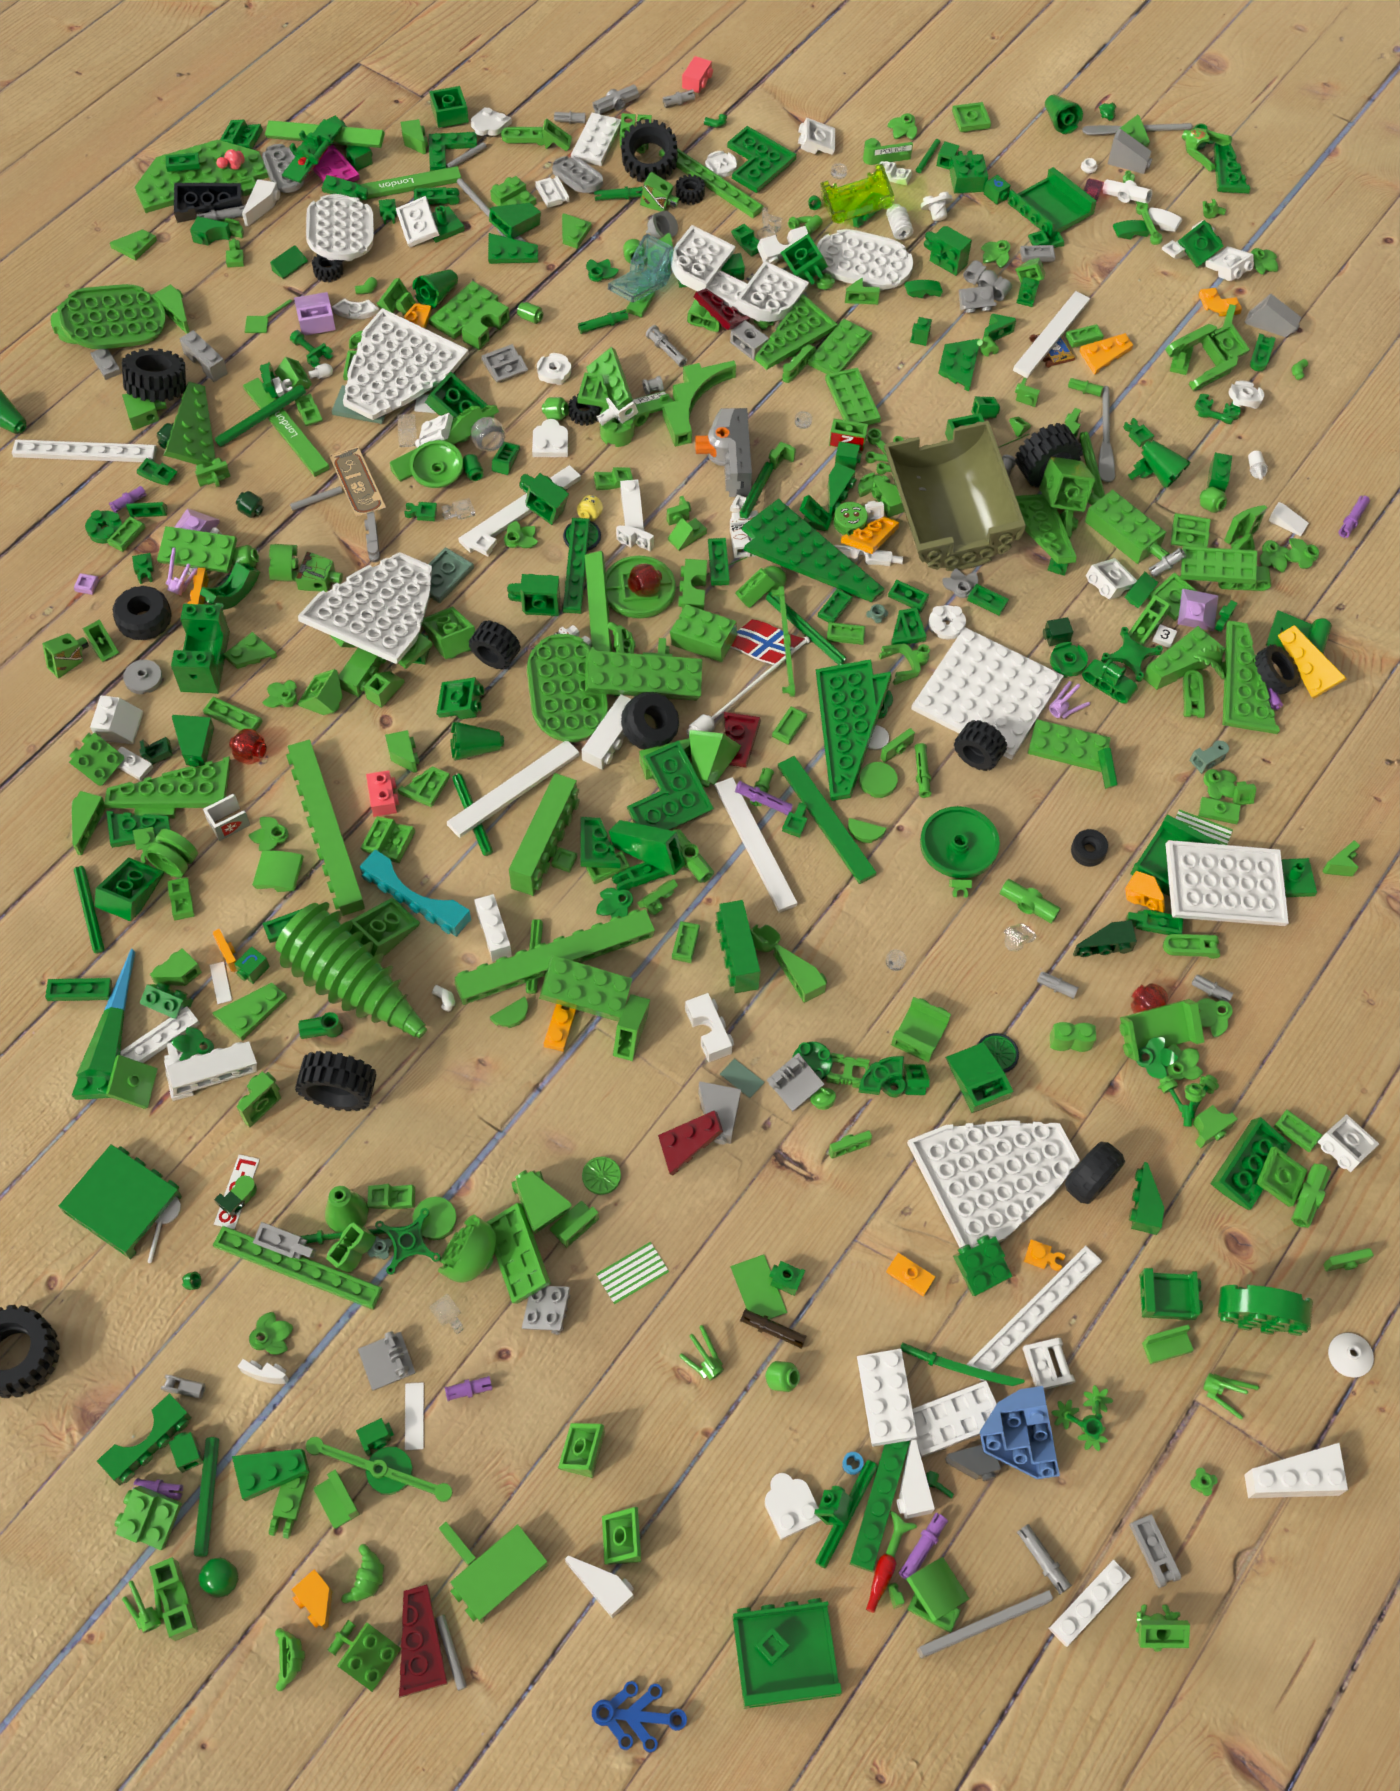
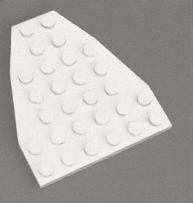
[343,308,469,420]
[298,553,432,664]
[907,1120,1080,1247]

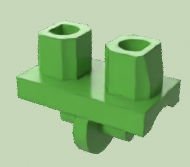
[195,458,231,488]

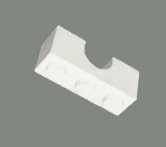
[757,226,808,264]
[474,894,512,962]
[685,993,734,1063]

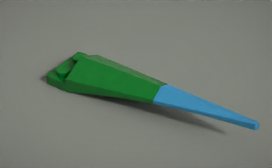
[71,949,135,1100]

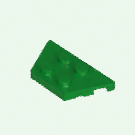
[938,339,979,391]

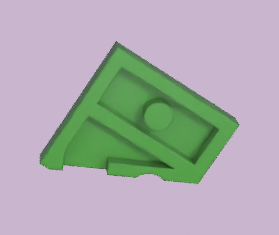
[1116,114,1150,148]
[110,229,157,261]
[577,372,609,408]
[224,632,277,669]

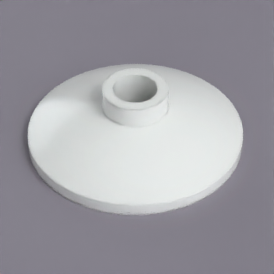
[1328,1333,1374,1378]

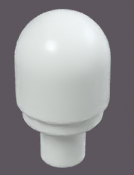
[309,363,333,379]

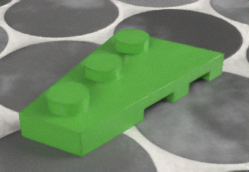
[212,983,287,1041]

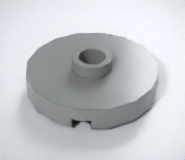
[123,660,162,694]

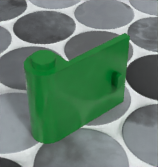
[1266,610,1332,654]

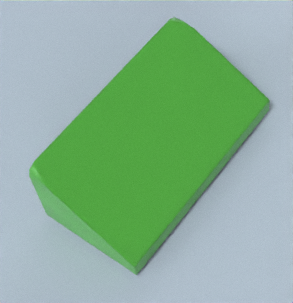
[390,448,417,482]
[735,568,775,608]

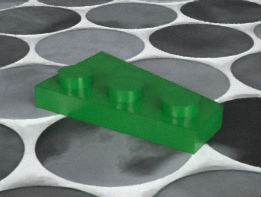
[488,233,538,264]
[580,817,621,869]
[232,1449,310,1501]

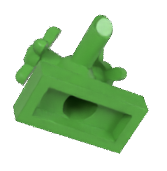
[1136,1604,1190,1652]

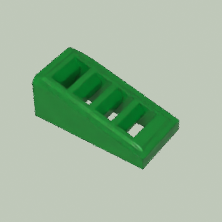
[492,442,520,475]

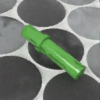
[914,743,931,798]

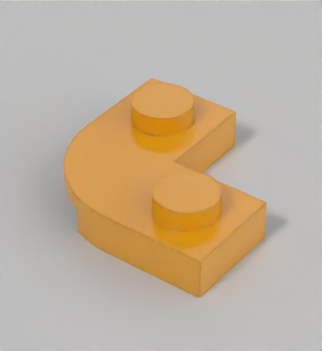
[1198,287,1242,316]

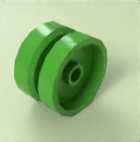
[144,829,198,878]

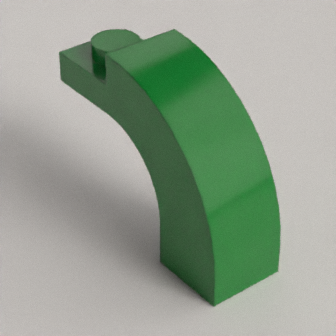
[200,562,260,610]

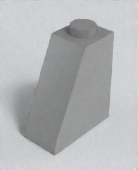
[1108,128,1152,174]
[1244,294,1301,337]
[698,1082,741,1145]

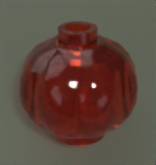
[628,563,662,598]
[229,728,267,765]
[1131,983,1168,1014]

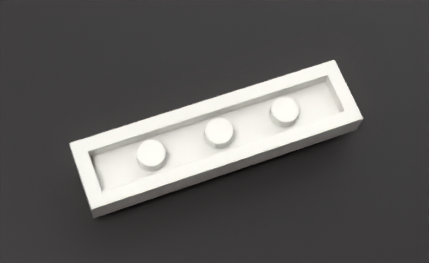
[120,1006,200,1063]
[1048,1560,1131,1647]

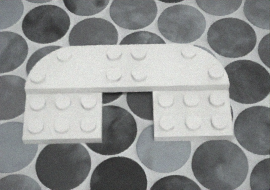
[671,225,809,322]

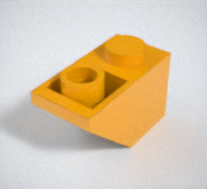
[1125,871,1165,913]
[291,1569,333,1630]

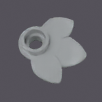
[942,568,978,598]

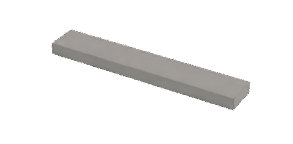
[917,1590,1053,1659]

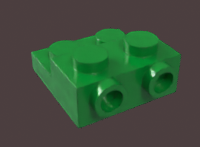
[1177,220,1224,267]
[436,677,484,719]
[953,1234,1013,1296]

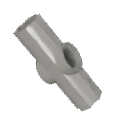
[592,84,639,114]

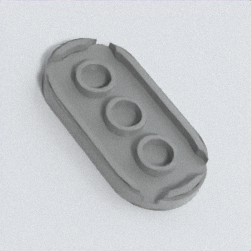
[262,144,304,193]
[552,156,603,193]

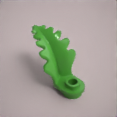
[1194,645,1225,679]

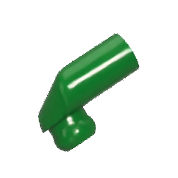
[704,114,727,128]

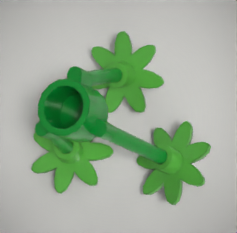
[1051,1385,1113,1451]

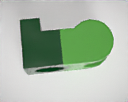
[214,1175,257,1218]

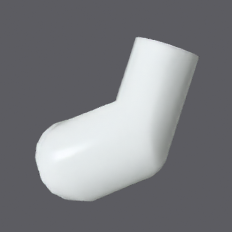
[432,985,455,1012]

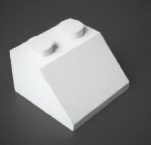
[90,695,143,744]

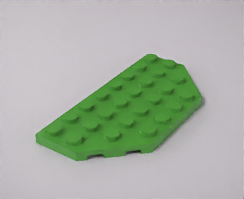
[135,140,269,213]

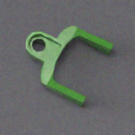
[879,644,930,685]

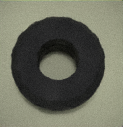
[112,586,172,640]
[621,692,679,750]
[1065,1141,1125,1204]

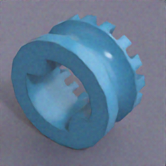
[842,1452,864,1475]

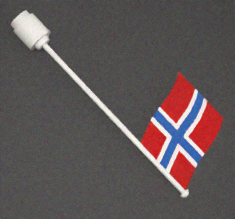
[687,619,810,736]

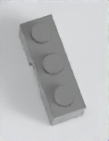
[179,330,228,382]

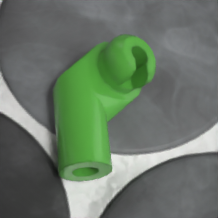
[355,277,378,294]
[1291,359,1308,380]

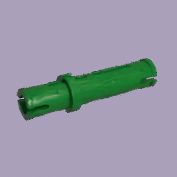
[594,186,643,201]
[578,309,629,334]

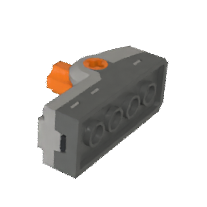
[695,408,752,497]

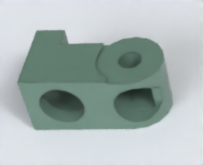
[1189,740,1229,774]

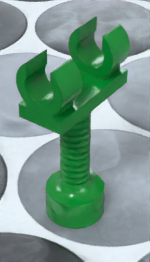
[290,330,333,368]

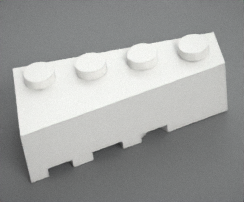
[1245,1443,1348,1498]

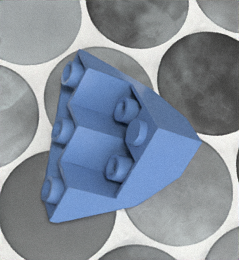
[980,1386,1060,1479]

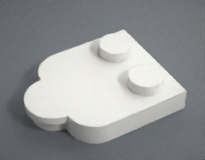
[471,107,512,136]
[532,419,568,457]
[765,1473,822,1540]

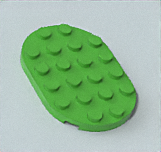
[59,284,165,349]
[527,634,608,742]

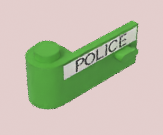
[863,138,913,165]
[628,391,674,427]

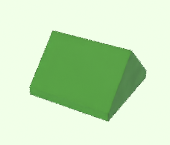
[558,1423,605,1478]
[602,1507,641,1565]

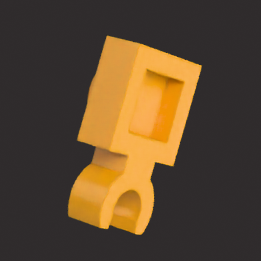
[1023,1239,1065,1271]

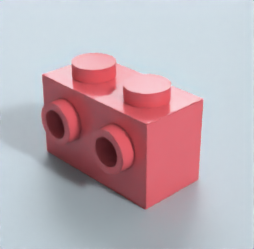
[682,56,713,93]
[366,770,399,817]

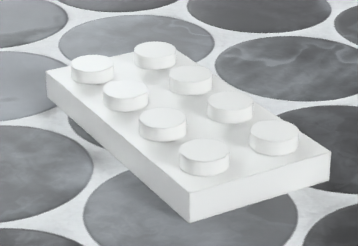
[571,113,621,166]
[857,1349,918,1447]
[912,1381,996,1458]

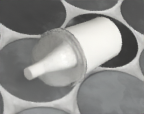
[1248,451,1268,480]

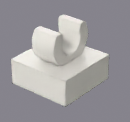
[272,377,293,397]
[865,501,884,523]
[471,532,497,557]

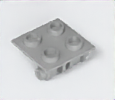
[767,1053,825,1112]
[522,1286,570,1335]
[358,1331,415,1391]

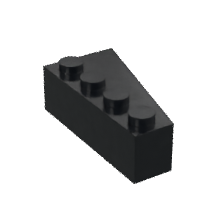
[174,183,244,223]

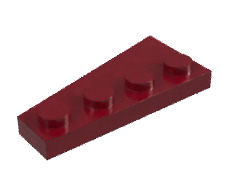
[399,1584,448,1698]

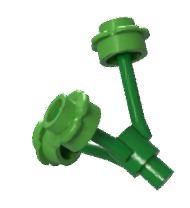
[1158,1075,1219,1127]

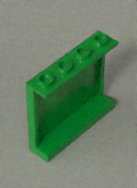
[1008,167,1097,238]
[1130,814,1222,897]
[58,1144,182,1260]
[732,1598,842,1709]

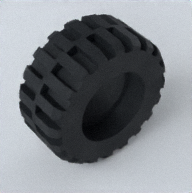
[0,1305,60,1398]

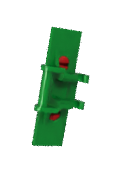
[282,119,342,183]

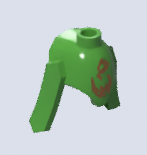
[1182,128,1232,171]

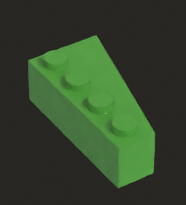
[1143,626,1226,690]

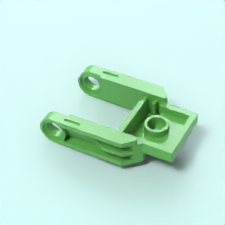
[1165,323,1250,392]

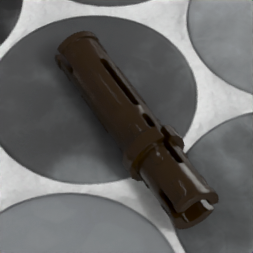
[740,1308,807,1349]

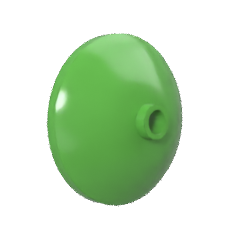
[410,440,463,488]

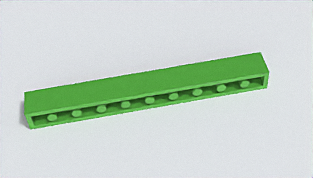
[286,739,365,916]
[454,909,655,1005]

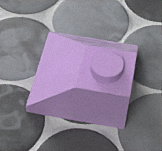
[175,508,220,532]
[1178,589,1218,631]

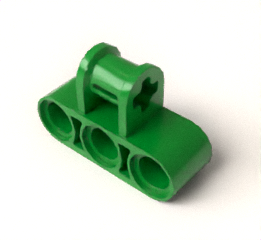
[1082,659,1138,704]

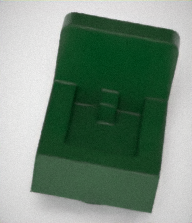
[139,737,173,765]

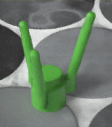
[679,1325,724,1381]
[1203,1373,1259,1419]
[122,1581,163,1633]

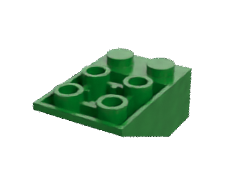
[945,1042,1014,1114]

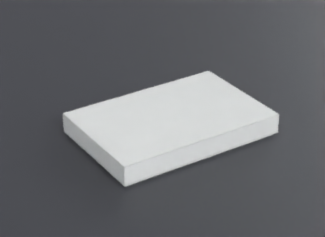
[396,196,439,248]

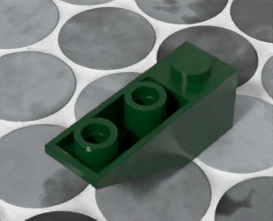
[1073,920,1137,957]

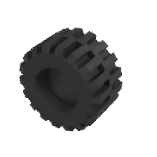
[469,620,521,670]
[954,720,1007,771]

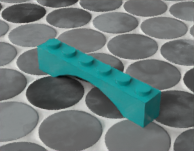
[360,850,471,937]

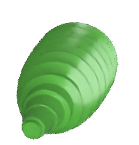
[275,902,427,1038]

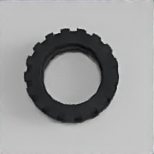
[1255,644,1300,695]

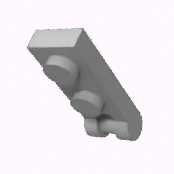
[1129,1514,1181,1588]

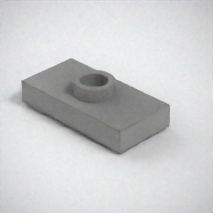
[1020,245,1055,262]

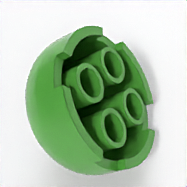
[438,1215,497,1283]

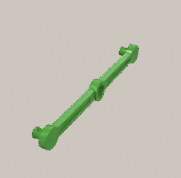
[1123,170,1163,245]
[772,586,795,697]
[306,1437,453,1502]

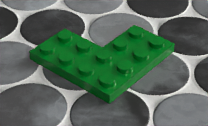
[727,126,797,193]
[627,740,714,830]

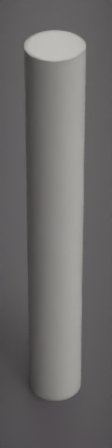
[446,142,487,168]
[290,486,343,511]
[436,1615,467,1691]

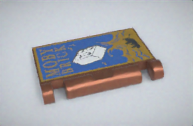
[1029,334,1075,368]

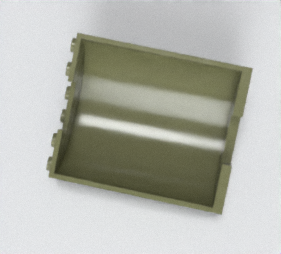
[884,421,1026,571]

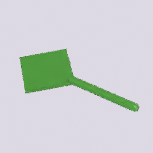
[245,299,292,333]

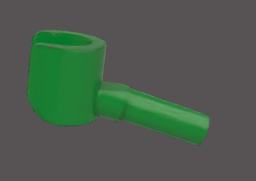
[926,1471,954,1498]

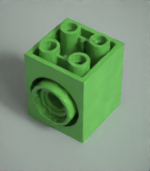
[1039,457,1095,512]

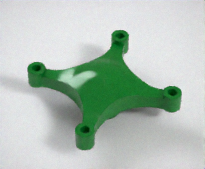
[1101,627,1163,682]
[375,1208,441,1275]

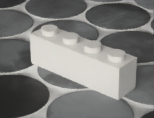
[582,694,631,770]
[165,1041,257,1097]

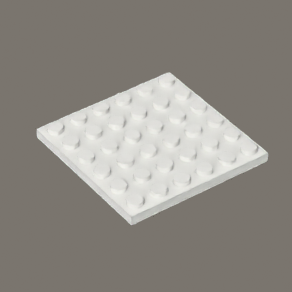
[911,627,1064,760]

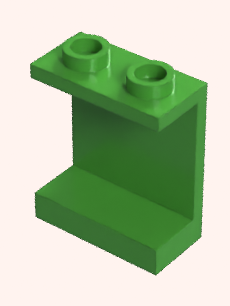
[891,997,951,1063]

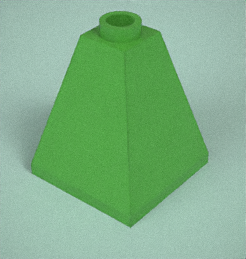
[689,730,741,787]
[515,1170,572,1235]

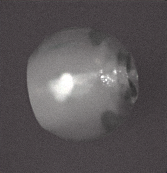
[471,417,506,452]

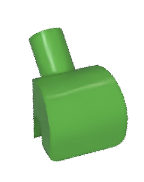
[1202,199,1226,219]
[977,336,999,356]

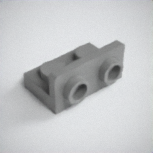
[959,286,997,313]

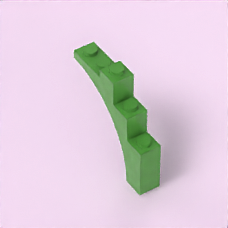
[663,361,736,447]

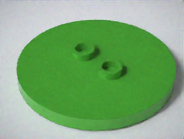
[605,556,676,618]

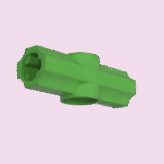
[673,829,714,883]
[999,879,1061,924]
[1291,1163,1331,1228]

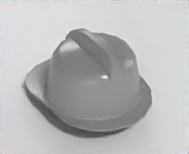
[646,211,678,240]

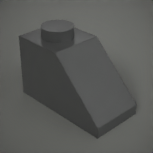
[945,1445,1001,1481]

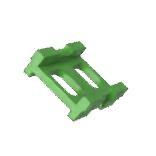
[826,1053,870,1088]

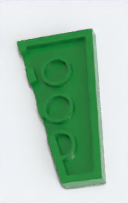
[1213,143,1251,194]

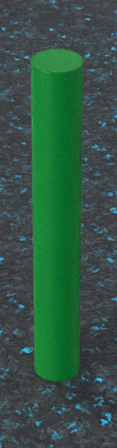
[916,139,941,173]

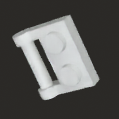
[415,413,453,448]
[1023,1338,1075,1390]

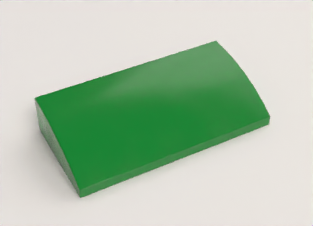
[1210,1117,1292,1210]

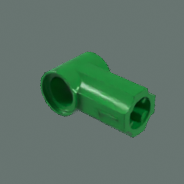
[298,1012,343,1039]

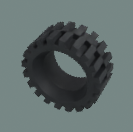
[621,119,678,182]
[122,348,186,402]
[1015,423,1083,488]
[295,1051,377,1111]

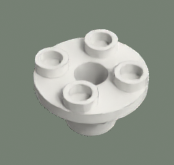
[920,192,953,221]

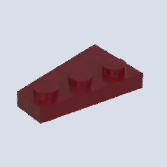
[658,1111,723,1176]

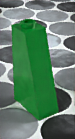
[609,820,685,875]

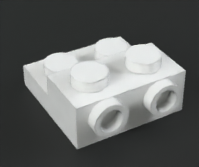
[798,118,835,155]
[1205,246,1254,281]
[1086,558,1137,600]
[1318,1114,1379,1172]

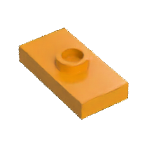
[213,929,237,972]
[886,1253,935,1297]

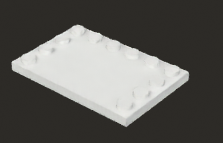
[1166,840,1289,926]

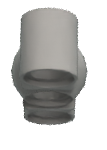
[963,260,1012,301]

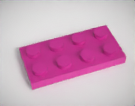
[312,144,360,182]

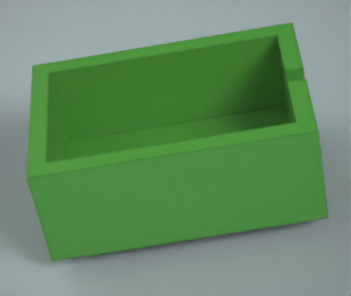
[670,604,737,662]

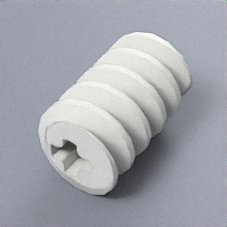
[886,204,914,240]

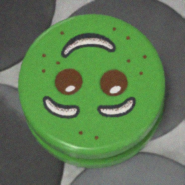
[834,502,868,536]

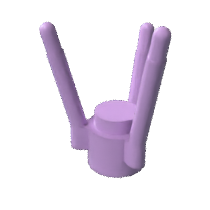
[166,548,197,596]
[1049,681,1090,719]

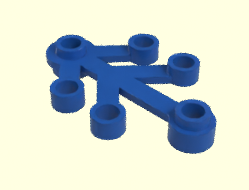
[592,1681,687,1753]

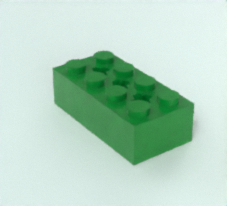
[715,900,760,994]

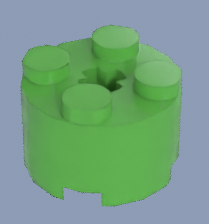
[600,404,635,447]
[269,544,299,582]

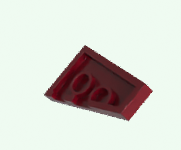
[693,288,750,330]
[724,712,761,768]

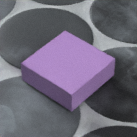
[74,573,99,595]

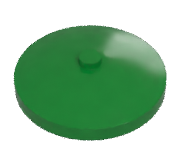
[920,806,1000,878]

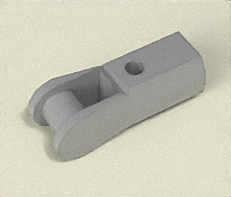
[161,1374,205,1399]

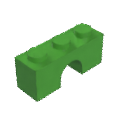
[462,299,510,350]
[678,559,707,610]
[149,1557,199,1641]

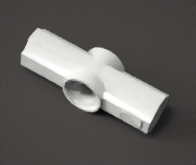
[1102,179,1152,204]

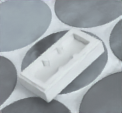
[117,746,153,781]

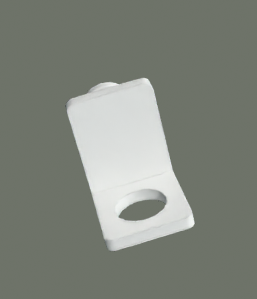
[596,398,638,426]

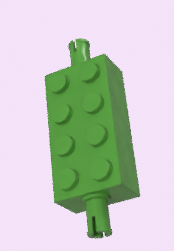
[1085,490,1170,564]

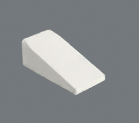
[1269,502,1309,536]

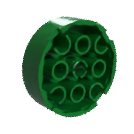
[1218,1285,1313,1336]

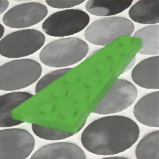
[755,294,838,370]
[163,382,216,467]
[1015,494,1077,564]
[1222,620,1280,734]
[104,756,231,808]

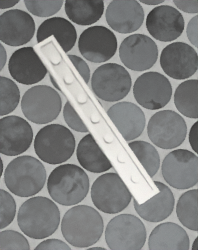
[1013,291,1090,378]
[12,440,157,462]
[458,465,581,553]
[447,741,579,838]
[715,777,797,913]
[967,1246,1102,1382]

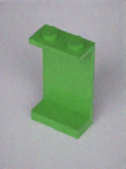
[1119,999,1205,1061]
[450,1524,548,1624]

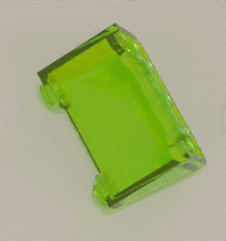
[820,163,895,224]

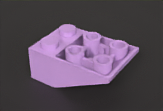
[294,292,336,335]

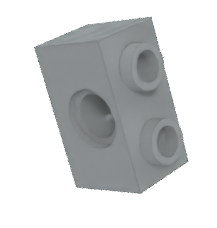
[730,320,769,361]

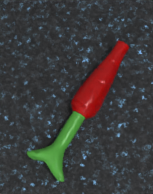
[866,1511,917,1613]

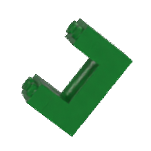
[171,604,230,694]

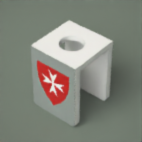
[203,794,250,841]

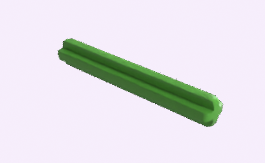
[526,919,543,994]

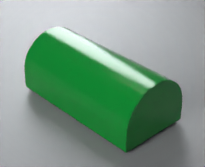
[888,579,929,612]

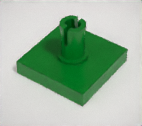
[432,205,465,243]
[1281,858,1317,898]

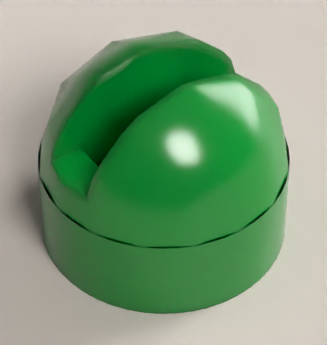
[808,195,821,210]
[182,1271,202,1290]

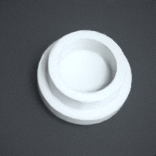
[1081,158,1097,173]

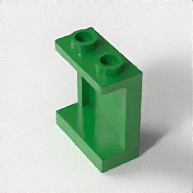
[1139,1268,1203,1320]

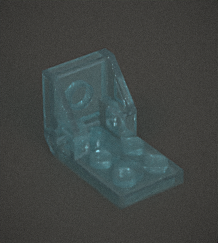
[608,234,673,303]

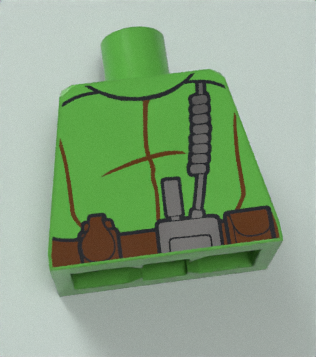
[295,552,343,592]

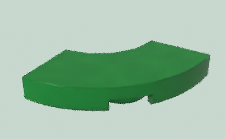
[858,1056,904,1095]

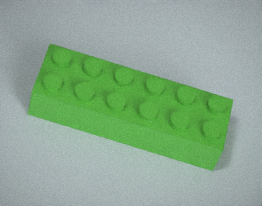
[585,650,702,701]
[509,773,580,896]

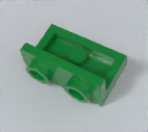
[140,982,193,1019]

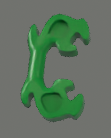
[1194,394,1241,425]

